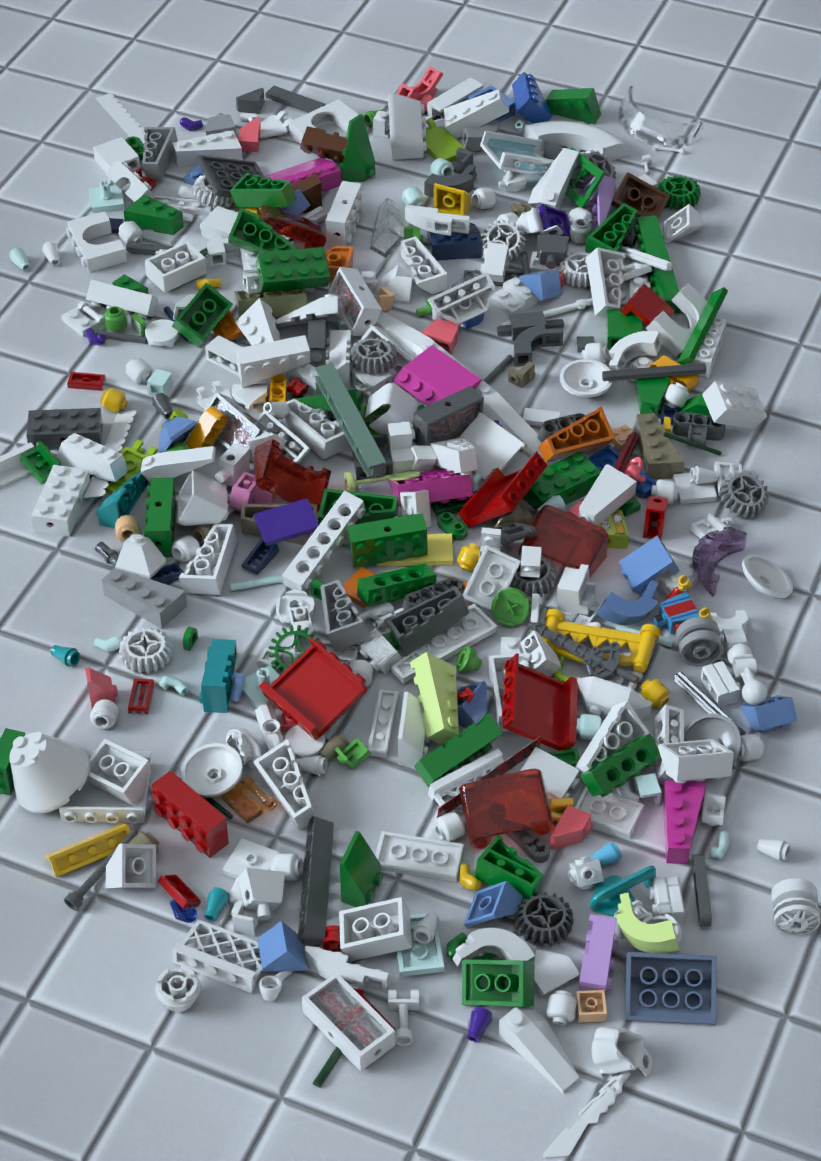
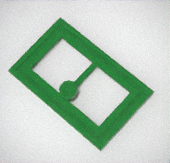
[565,147,606,209]

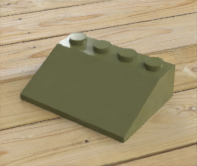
[234,289,307,319]

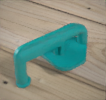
[590,866,656,917]

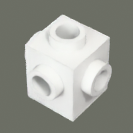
[568,857,604,889]

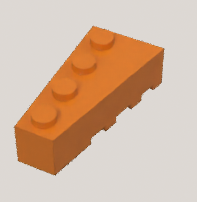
[539,406,615,463]

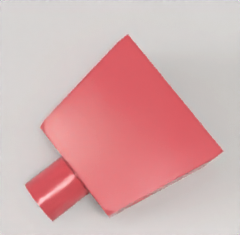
[422,319,459,355]

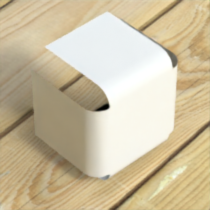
[365,383,418,436]

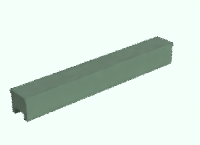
[315,362,386,479]

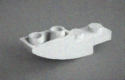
[405,205,470,236]
[305,946,389,993]

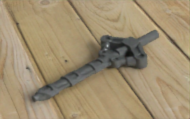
[528,622,639,684]

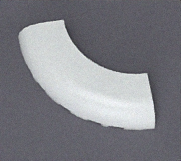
[523,121,630,161]

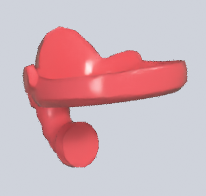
[623,457,646,483]

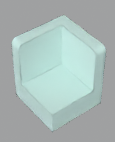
[147,369,173,396]
[633,773,661,805]

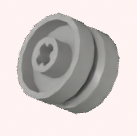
[676,617,724,666]

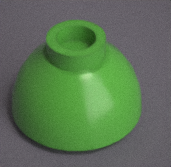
[456,646,482,673]

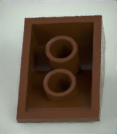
[611,172,670,219]

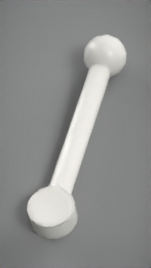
[653,145,686,154]

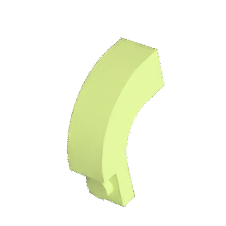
[615,892,680,953]

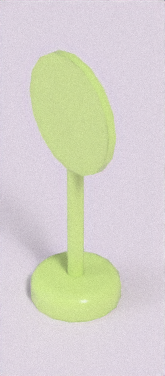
[344,471,420,492]

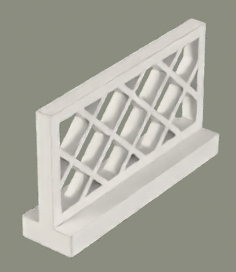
[428,748,525,823]
[173,919,263,994]

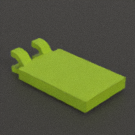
[423,118,464,162]
[104,439,158,494]

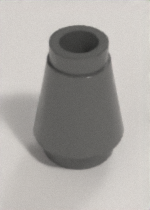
[152,393,173,419]

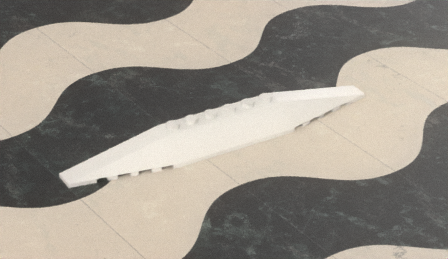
[375,311,544,460]

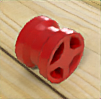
[287,377,309,399]
[323,925,342,952]

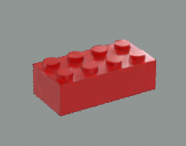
[151,770,229,858]

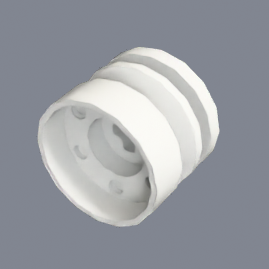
[771,878,820,935]

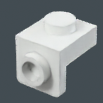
[701,793,726,826]

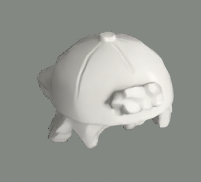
[226,728,261,768]

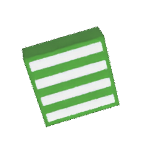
[131,313,146,336]

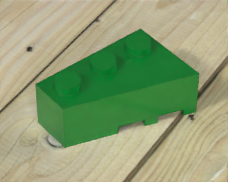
[545,88,601,125]

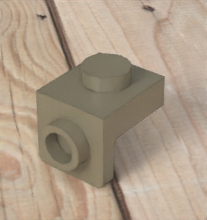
[511,202,535,218]
[508,361,536,388]

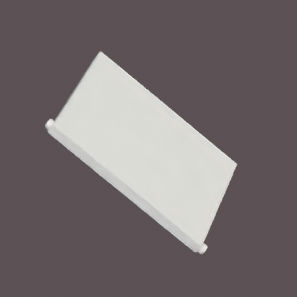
[460,412,526,480]

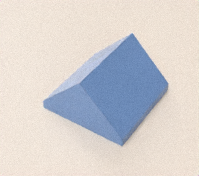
[519,270,561,301]
[258,921,307,972]

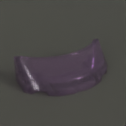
[692,527,747,597]

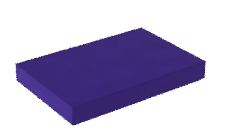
[254,498,319,546]

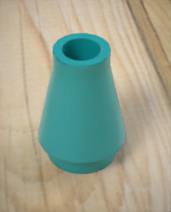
[51,645,80,667]
[204,887,229,921]

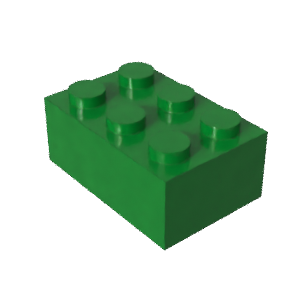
[172,283,233,348]

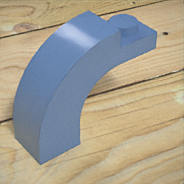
[597,580,659,625]

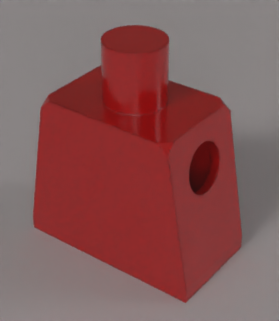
[643,496,668,540]

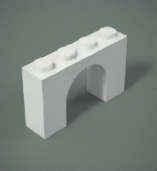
[289,99,359,144]
[66,211,127,272]
[646,283,707,357]

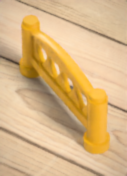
[542,609,661,673]

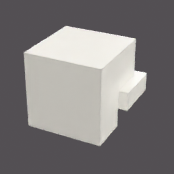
[557,564,596,615]

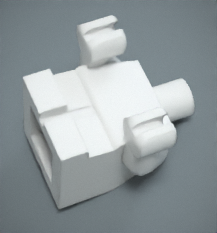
[498,170,527,192]

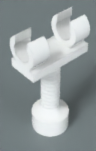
[388,990,419,1046]

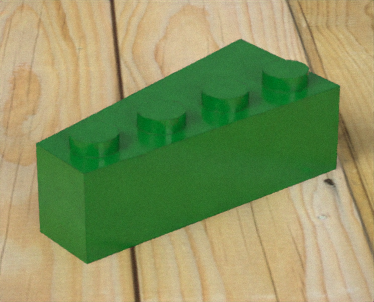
[230,173,297,208]
[414,713,503,786]

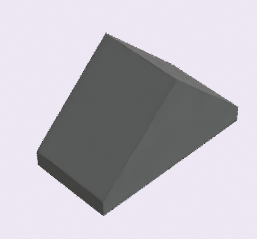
[236,88,265,114]

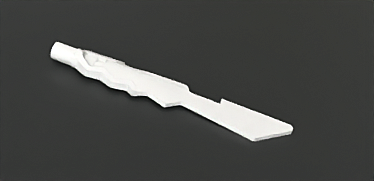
[543,1071,631,1158]

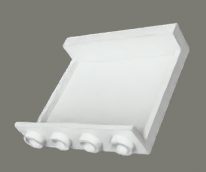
[59,750,152,824]

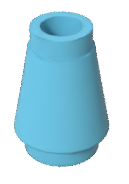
[589,842,622,866]

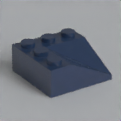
[427,223,482,261]

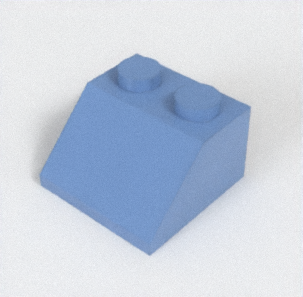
[740,695,797,733]

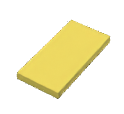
[377,534,453,566]

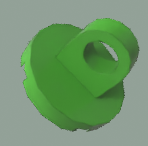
[491,587,530,627]

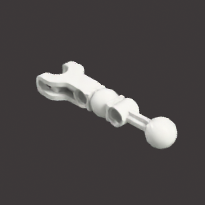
[710,610,768,705]

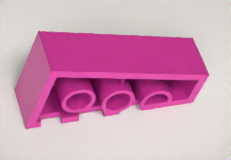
[663,780,706,864]

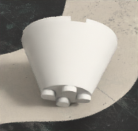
[10,732,90,813]

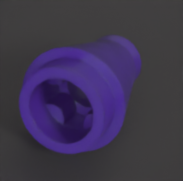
[467,1006,492,1042]

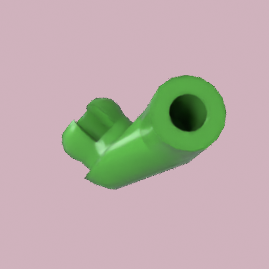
[416,298,432,317]

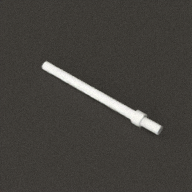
[501,298,593,326]

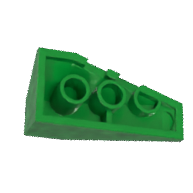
[228,208,297,253]

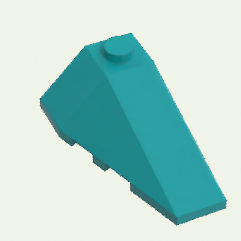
[97,470,149,529]

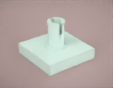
[89,180,125,213]
[242,665,279,709]

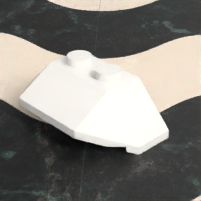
[428,272,495,325]
[256,411,311,470]
[577,676,652,721]

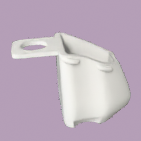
[516,208,563,243]
[591,1026,653,1076]

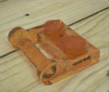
[222,776,277,824]

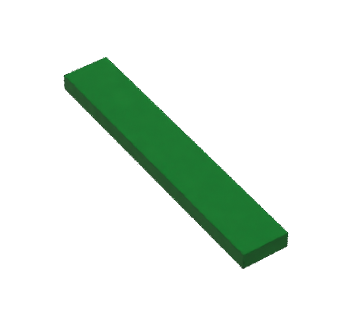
[678,287,728,365]

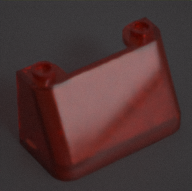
[257,205,326,249]
[254,439,331,512]
[519,505,608,579]
[459,769,555,849]

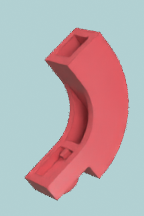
[396,66,443,100]

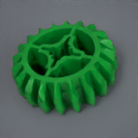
[657,175,701,210]
[269,625,320,673]

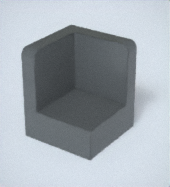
[453,147,473,174]

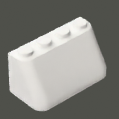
[388,93,427,160]
[176,469,229,526]

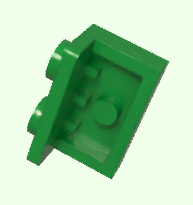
[20,441,61,485]

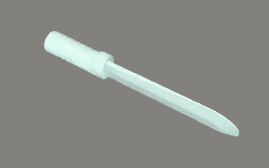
[229,574,283,591]

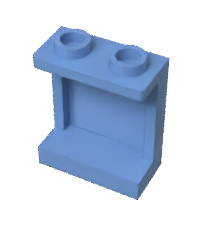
[619,536,680,595]

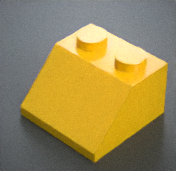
[434,183,471,216]

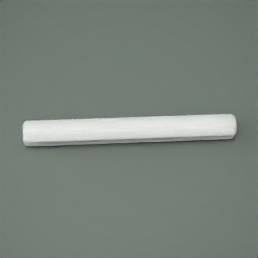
[620,246,672,271]

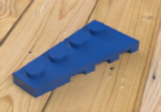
[588,445,656,498]

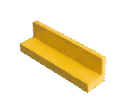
[45,823,130,877]

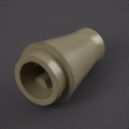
[319,733,349,761]

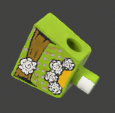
[583,510,629,549]

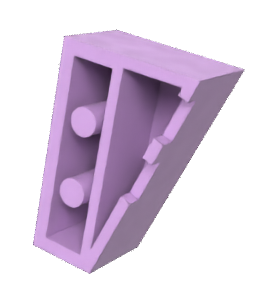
[579,914,618,995]

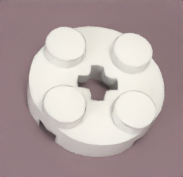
[276,590,315,623]

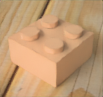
[610,424,639,453]
[576,990,607,1023]

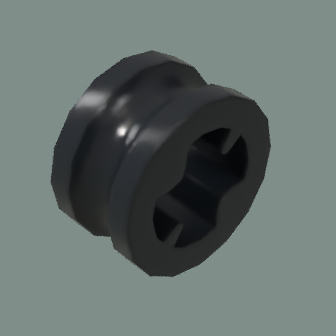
[624,233,637,249]

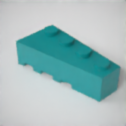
[199,639,237,713]

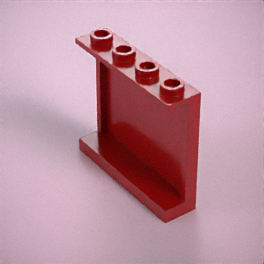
[458,451,548,527]
[258,637,368,741]
[501,653,578,751]

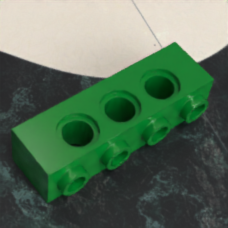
[357,563,437,607]
[581,734,661,797]

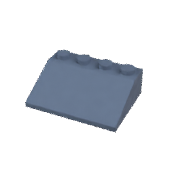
[625,952,717,1024]

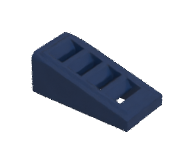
[241,538,280,575]
[151,563,185,585]

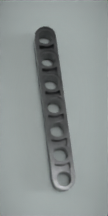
[297,816,334,946]

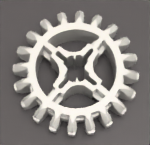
[192,175,234,209]
[481,219,525,262]
[559,251,591,289]
[119,626,173,674]

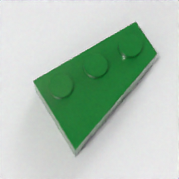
[123,195,184,235]
[475,835,544,900]

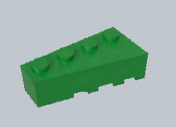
[585,203,637,253]
[318,489,399,530]

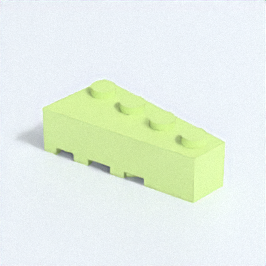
[410,652,459,745]

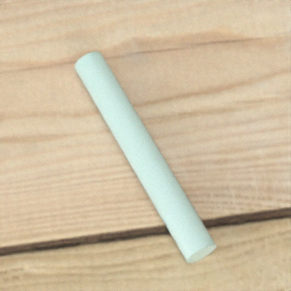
[615,624,674,647]

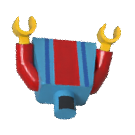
[652,575,713,635]

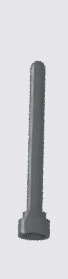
[64,830,138,911]

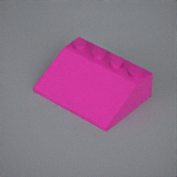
[264,158,341,192]
[393,345,483,406]
[388,468,473,508]

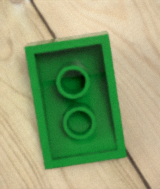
[340,831,383,907]
[462,959,535,1007]

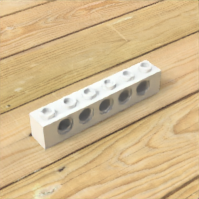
[282,491,365,592]

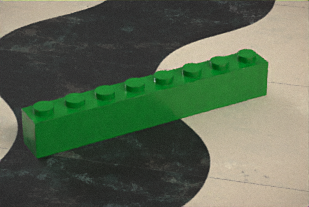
[634,216,681,313]

